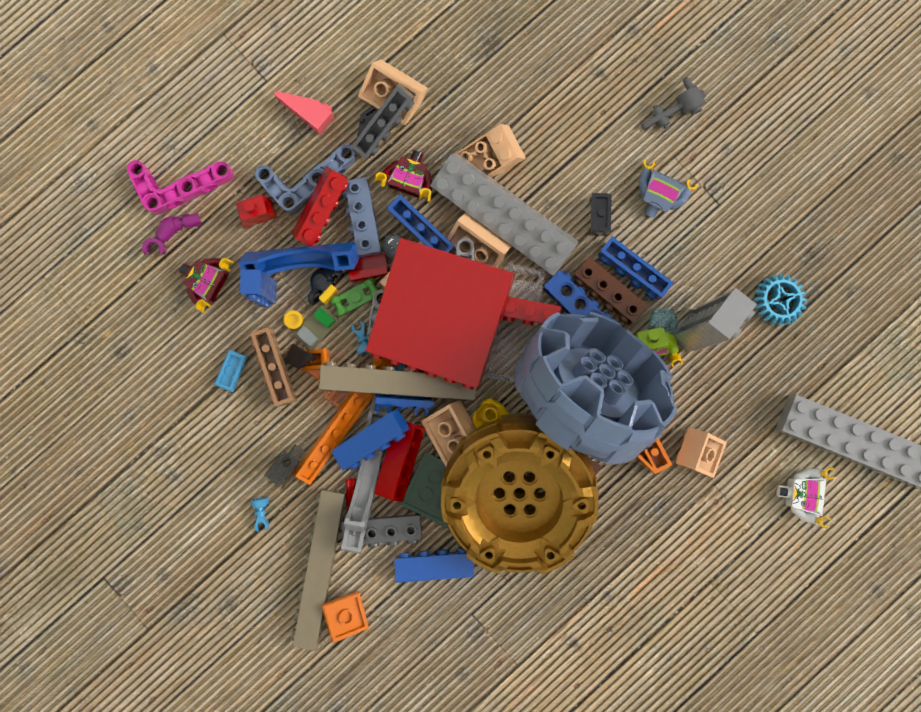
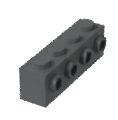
[351,84,415,159]
[342,514,422,547]

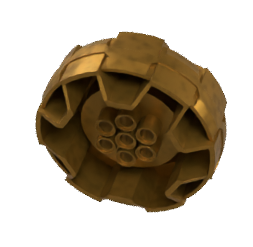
[441,413,599,574]

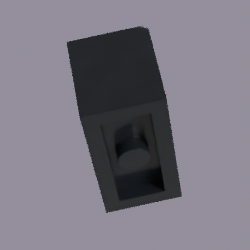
[589,193,612,236]

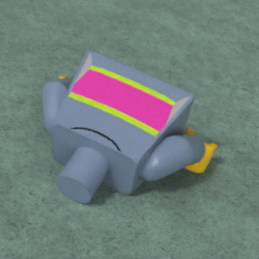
[639,159,698,218]

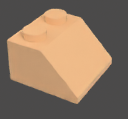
[676,427,727,478]

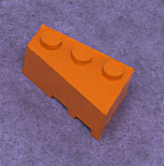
[635,438,672,474]

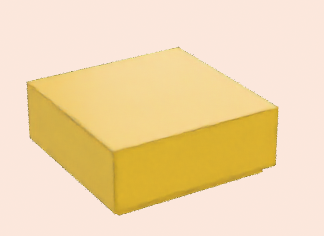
[319,285,339,305]

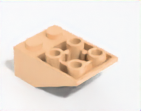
[457,124,526,178]

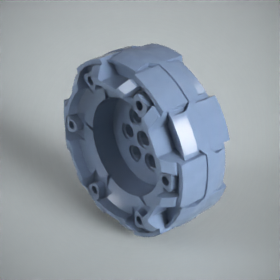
[514,312,678,464]

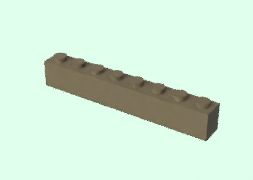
[318,362,476,400]
[291,489,346,651]

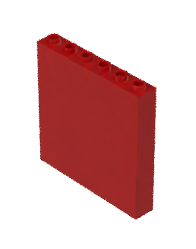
[366,238,516,390]

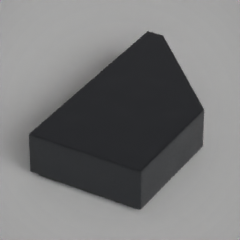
[284,344,317,369]

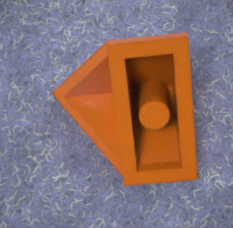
[301,349,331,380]

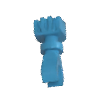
[351,321,370,356]
[251,497,269,532]

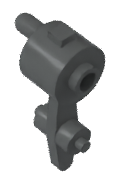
[641,77,706,130]

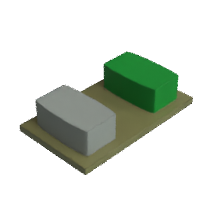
[294,304,340,350]

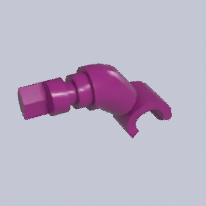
[142,213,202,255]

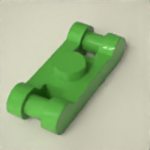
[330,278,382,317]

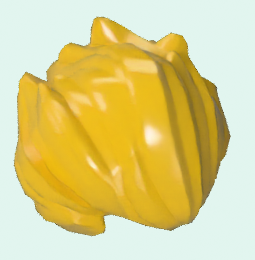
[472,398,509,428]

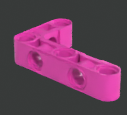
[127,160,234,215]

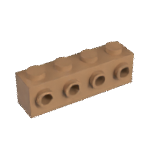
[250,327,297,407]

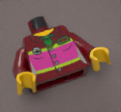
[374,150,433,202]
[179,258,234,314]

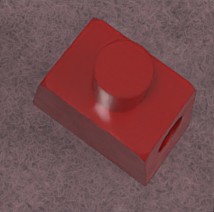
[236,195,278,229]

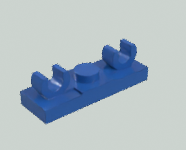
[373,394,434,416]

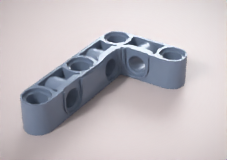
[255,144,357,214]

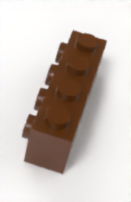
[572,257,648,325]

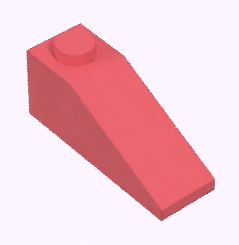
[274,91,334,135]

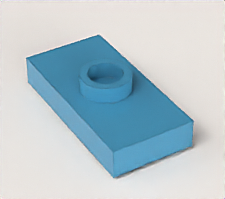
[214,350,248,392]

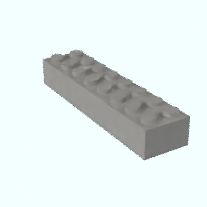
[430,153,579,276]
[673,288,757,352]
[775,395,921,489]

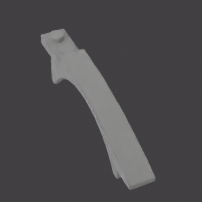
[341,400,391,554]

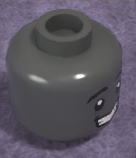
[382,234,405,261]

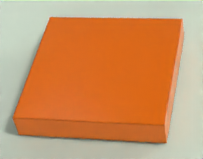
[321,590,369,643]

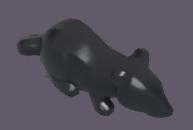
[308,268,344,306]

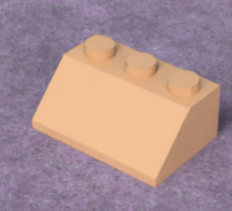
[358,59,428,125]
[447,212,512,268]
[421,400,476,467]

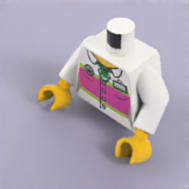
[776,467,836,529]

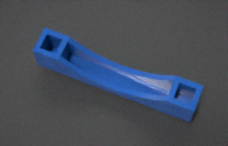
[238,242,359,275]

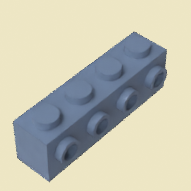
[343,177,382,258]

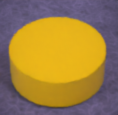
[283,310,303,330]

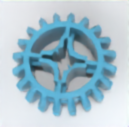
[754,274,808,326]

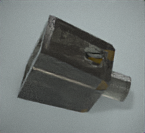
[264,444,304,489]

